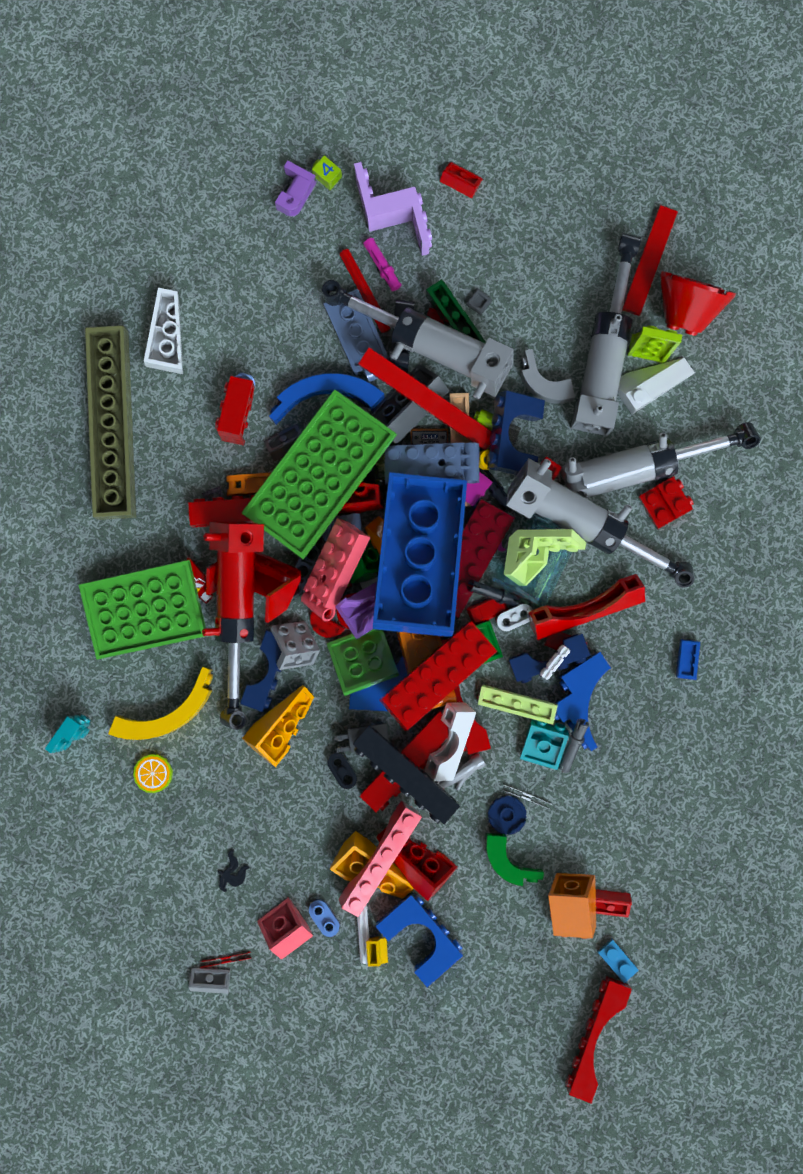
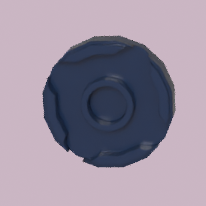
[488,795,527,835]

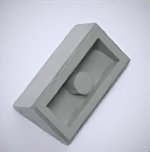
[188,967,230,994]

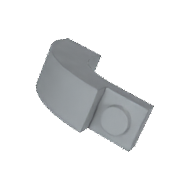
[520,349,575,404]

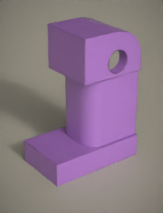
[275,160,317,216]

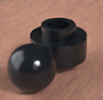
[363,464,387,492]

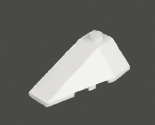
[618,358,695,414]

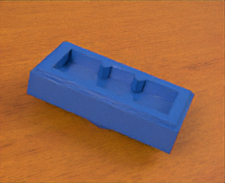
[676,639,700,680]

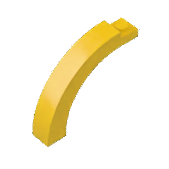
[108,667,213,740]

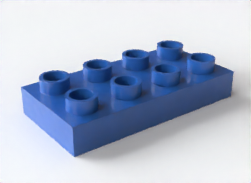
[373,472,467,637]

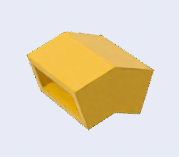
[366,936,388,966]

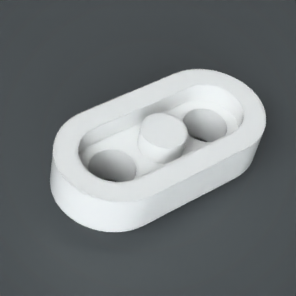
[496,604,533,631]

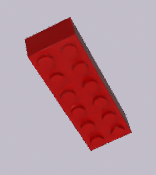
[379,621,497,730]

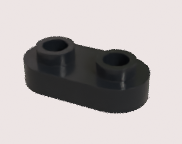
[327,753,357,789]

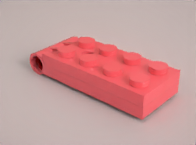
[301,518,371,621]

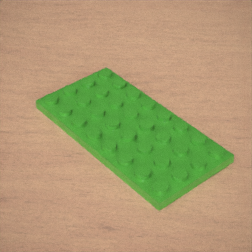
[242,390,397,559]

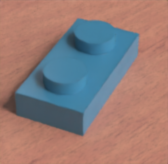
[597,939,639,983]

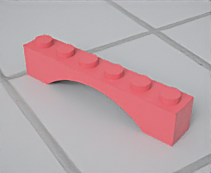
[338,801,422,917]

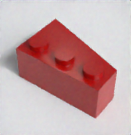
[215,376,255,446]

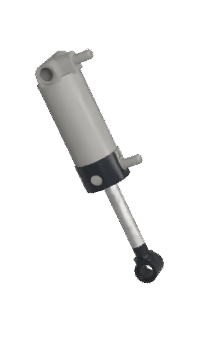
[560,422,761,499]

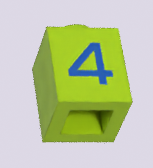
[312,156,342,190]

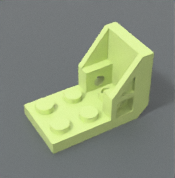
[504,529,586,586]

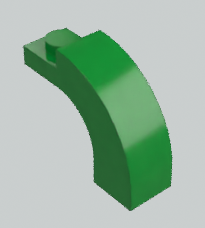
[486,833,544,886]

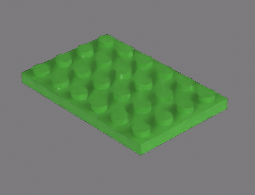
[79,560,206,660]

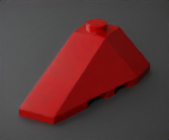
[376,827,458,901]

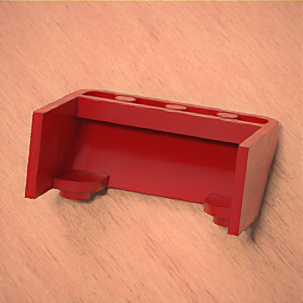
[206,552,301,623]

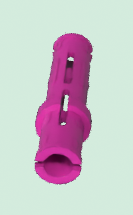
[363,238,402,291]

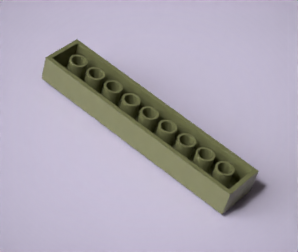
[85,326,136,520]

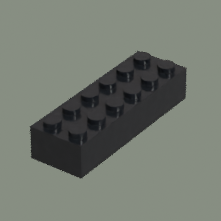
[353,725,460,825]

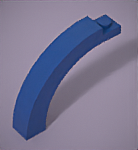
[269,373,385,425]

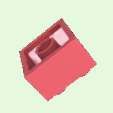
[257,898,313,960]

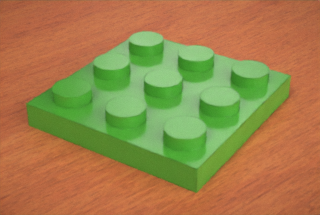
[327,629,399,696]

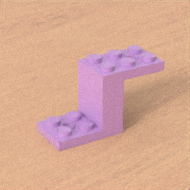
[354,162,432,256]

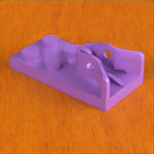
[335,582,377,639]

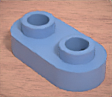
[309,899,340,937]

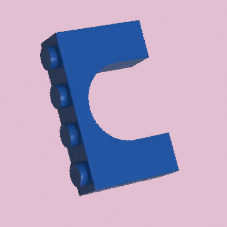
[376,892,463,987]

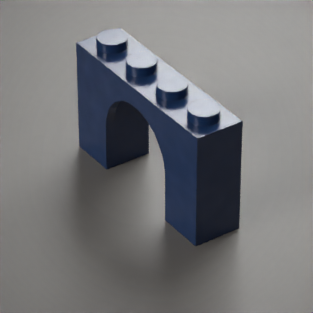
[487,390,545,475]

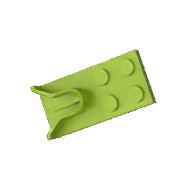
[627,325,683,363]

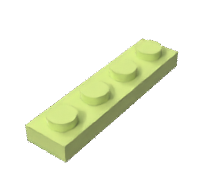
[478,685,558,724]

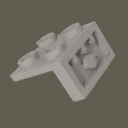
[271,621,320,670]

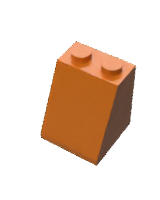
[548,873,596,939]

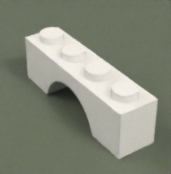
[425,703,476,781]

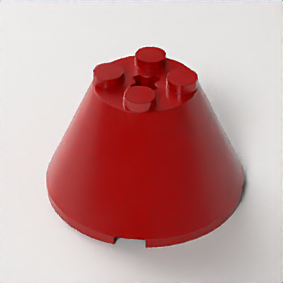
[660,271,736,336]

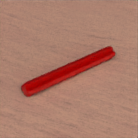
[340,249,391,333]

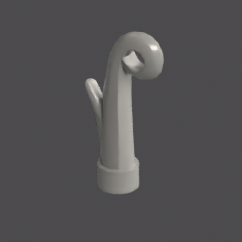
[427,752,486,790]

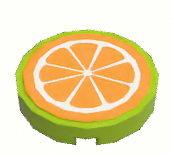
[133,754,173,793]

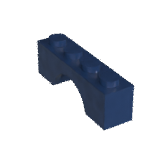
[240,631,282,712]
[509,633,591,684]

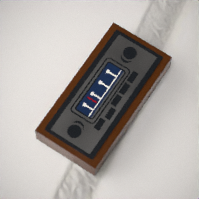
[411,429,449,445]

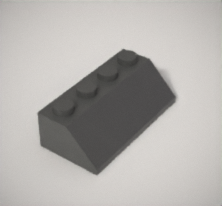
[370,364,449,444]

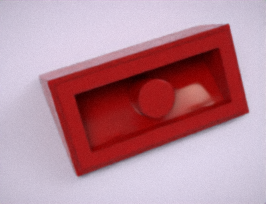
[440,162,483,198]
[596,889,632,917]

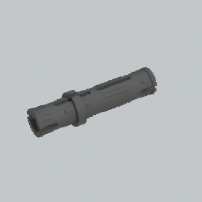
[558,719,589,773]

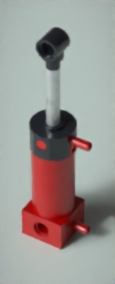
[202,522,264,730]

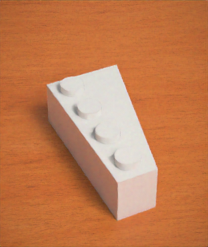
[144,288,183,374]

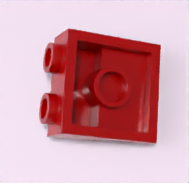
[638,476,694,530]

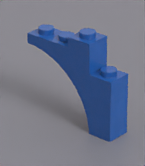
[555,652,611,751]
[349,656,407,711]

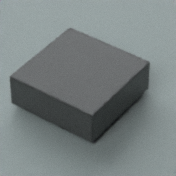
[466,289,492,316]

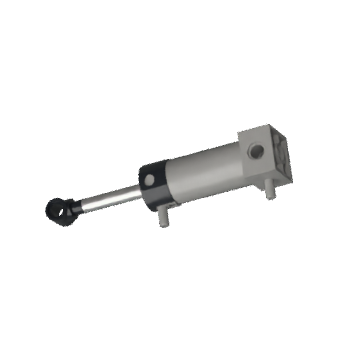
[571,232,641,436]
[322,280,514,399]
[506,458,695,588]

